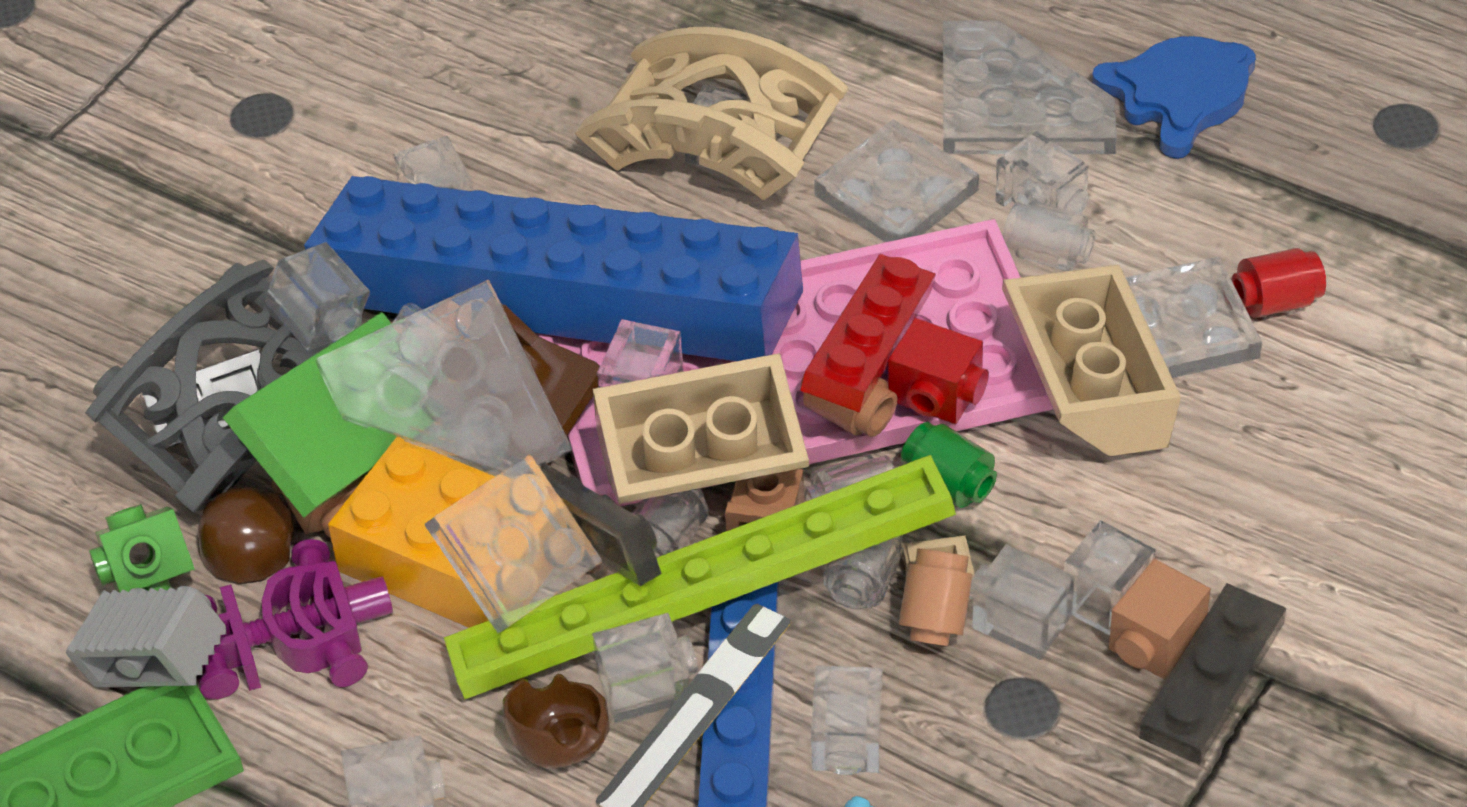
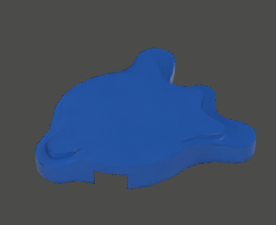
[1092,36,1256,159]

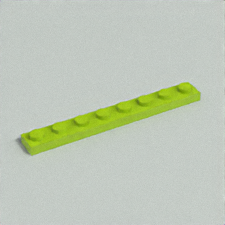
[443,455,956,699]

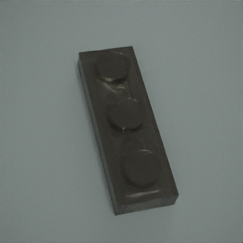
[525,464,662,586]
[1139,583,1286,765]

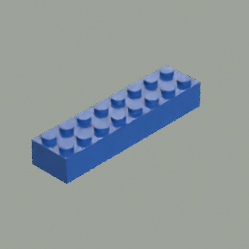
[304,176,803,361]

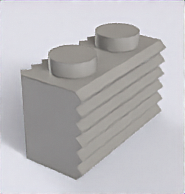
[66,586,226,687]

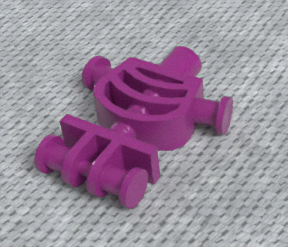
[199,539,393,699]

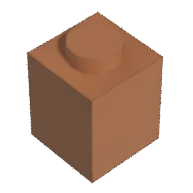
[1109,558,1211,680]

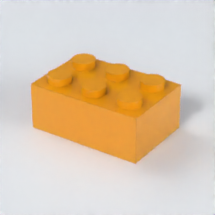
[328,436,565,628]

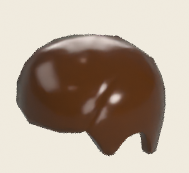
[198,487,294,583]
[503,674,610,768]

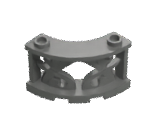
[85,259,340,513]

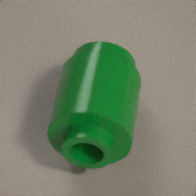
[901,422,997,508]

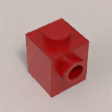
[888,318,989,425]

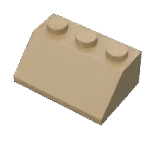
[1002,264,1181,456]
[593,353,809,504]

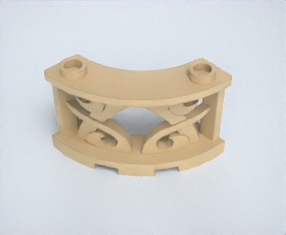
[575,27,848,201]

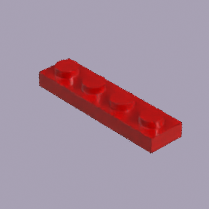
[800,253,936,413]

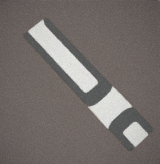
[596,604,791,807]

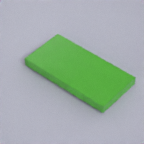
[223,312,443,518]
[0,685,244,807]

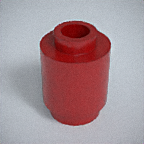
[1231,248,1326,318]

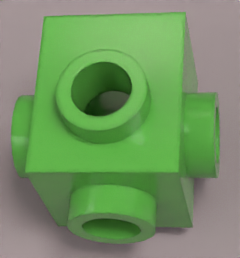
[89,504,195,593]

